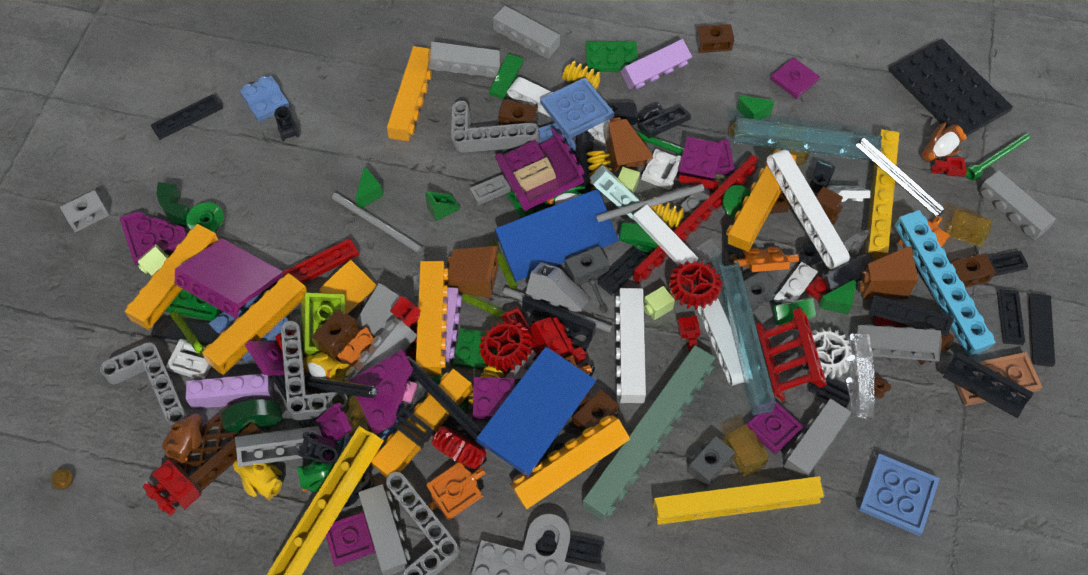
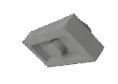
[470,174,511,206]

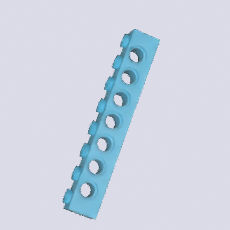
[894,210,996,357]

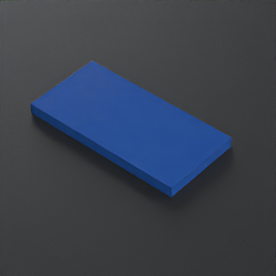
[494,189,619,282]
[476,347,596,477]

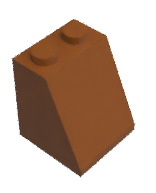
[603,117,653,172]
[445,246,499,298]
[857,246,918,300]

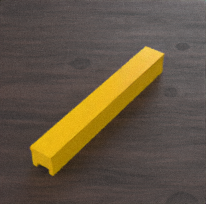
[267,426,384,575]
[653,476,824,525]

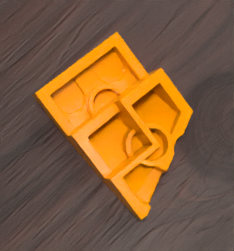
[318,260,377,315]

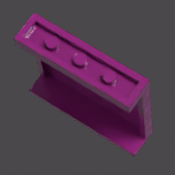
[495,128,585,211]
[174,238,283,319]

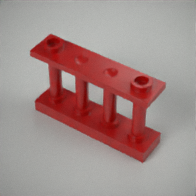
[756,308,827,401]

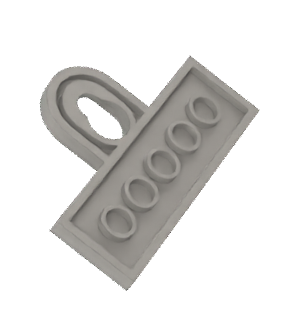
[471,514,606,575]

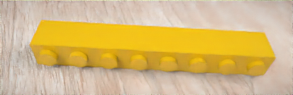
[865,129,899,261]

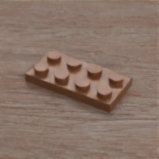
[955,352,1043,406]

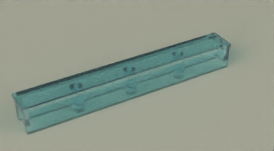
[734,117,882,161]
[717,262,776,415]

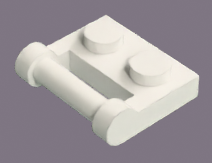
[641,149,682,190]
[827,185,870,202]
[166,339,211,380]

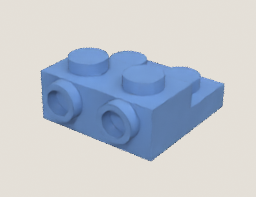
[240,76,290,122]

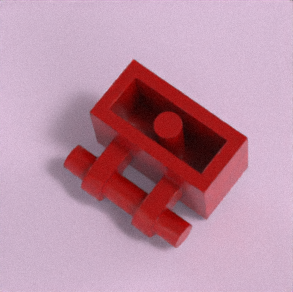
[528,317,575,357]
[143,460,201,516]

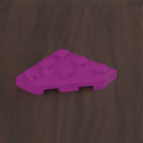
[120,211,187,265]
[349,350,413,434]

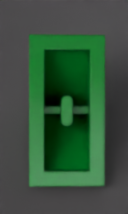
[737,95,774,125]
[355,168,383,209]
[425,191,461,221]
[819,280,856,315]

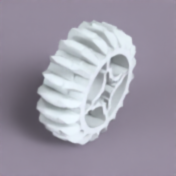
[799,328,854,379]

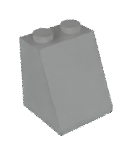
[356,283,418,337]

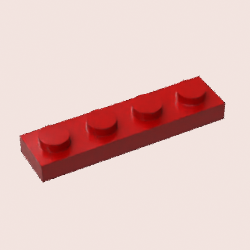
[283,238,359,284]

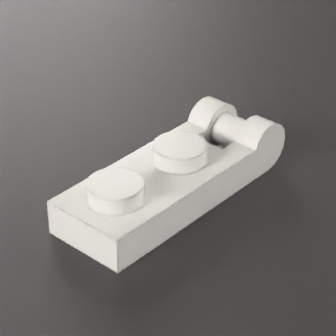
[773,262,818,304]

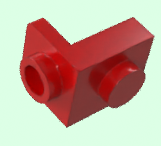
[390,296,421,327]

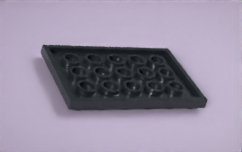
[889,38,1013,137]

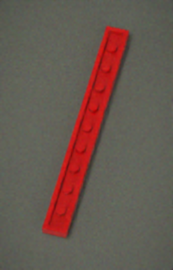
[633,155,758,284]

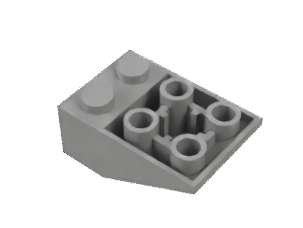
[526,262,590,312]

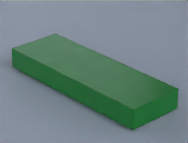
[489,54,524,99]

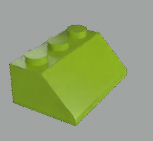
[301,293,345,356]

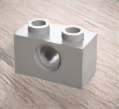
[60,190,109,232]

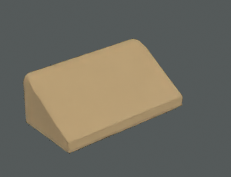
[513,157,556,192]

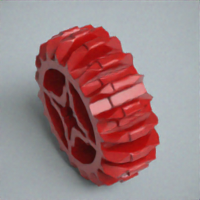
[669,259,722,310]
[479,319,533,372]
[432,426,486,469]

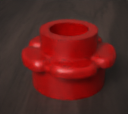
[568,347,587,364]

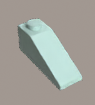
[590,165,641,219]

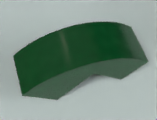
[157,182,189,228]
[221,399,283,433]

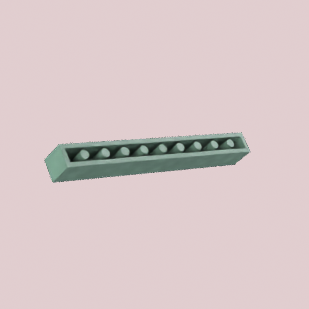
[582,345,716,521]

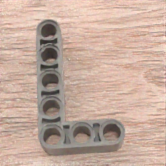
[451,101,541,153]
[281,321,348,420]
[100,343,188,427]
[386,472,460,575]

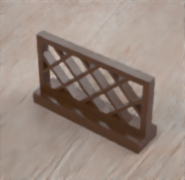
[167,403,262,493]

